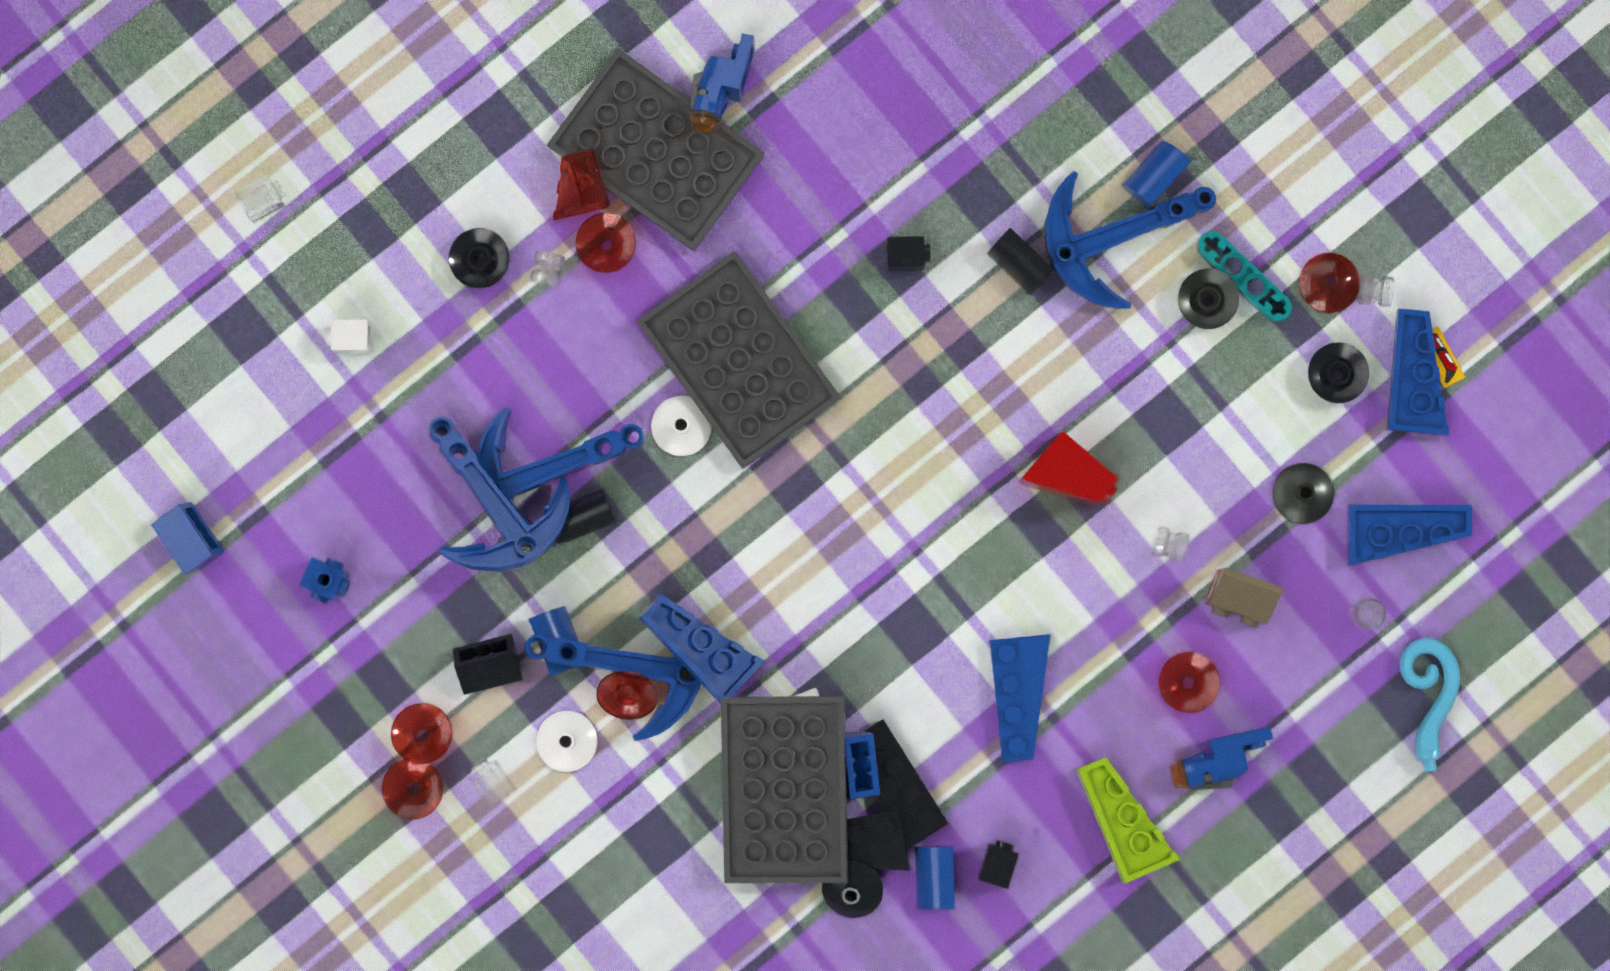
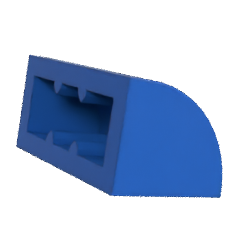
[1121,141,1192,209]
[151,502,224,575]
[529,606,579,676]
[845,732,880,799]
[915,845,955,909]

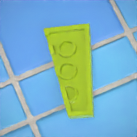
[1076,757,1181,883]

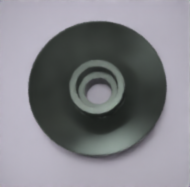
[1178,268,1239,329]
[1273,463,1334,524]

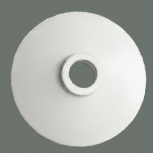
[651,396,712,456]
[536,711,597,772]

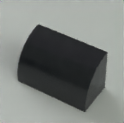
[987,228,1054,296]
[556,489,616,545]
[453,634,523,695]

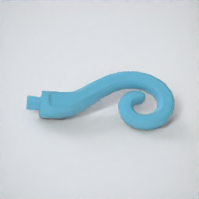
[1399,637,1460,772]

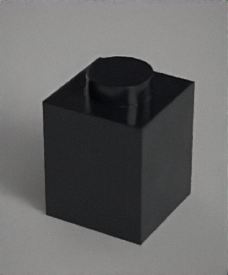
[887,236,931,271]
[977,840,1019,889]

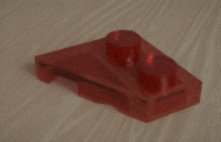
[553,147,611,221]

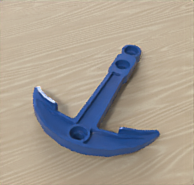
[1044,171,1216,309]
[476,407,646,547]
[429,417,570,572]
[524,593,701,741]

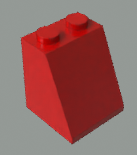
[1019,431,1119,506]

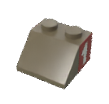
[1205,568,1284,628]

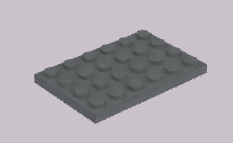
[547,48,765,252]
[636,251,841,469]
[721,696,848,883]

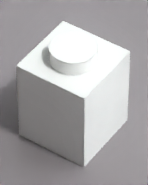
[326,319,372,353]

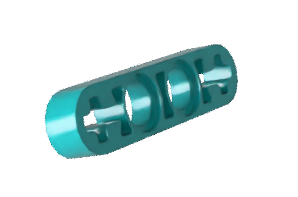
[1197,231,1292,323]

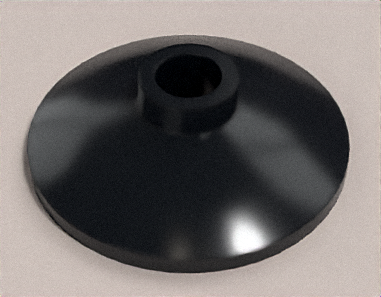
[449,228,510,289]
[1308,342,1369,403]
[822,860,883,918]

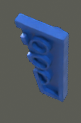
[1387,308,1450,436]
[1347,504,1472,566]
[638,595,765,704]
[989,634,1051,762]

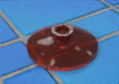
[575,212,636,273]
[1299,253,1360,313]
[1158,652,1220,713]
[596,671,658,720]
[391,703,453,764]
[382,758,443,820]

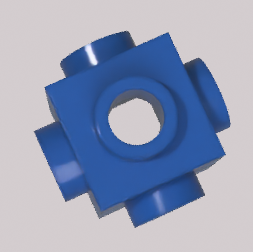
[299,557,351,604]

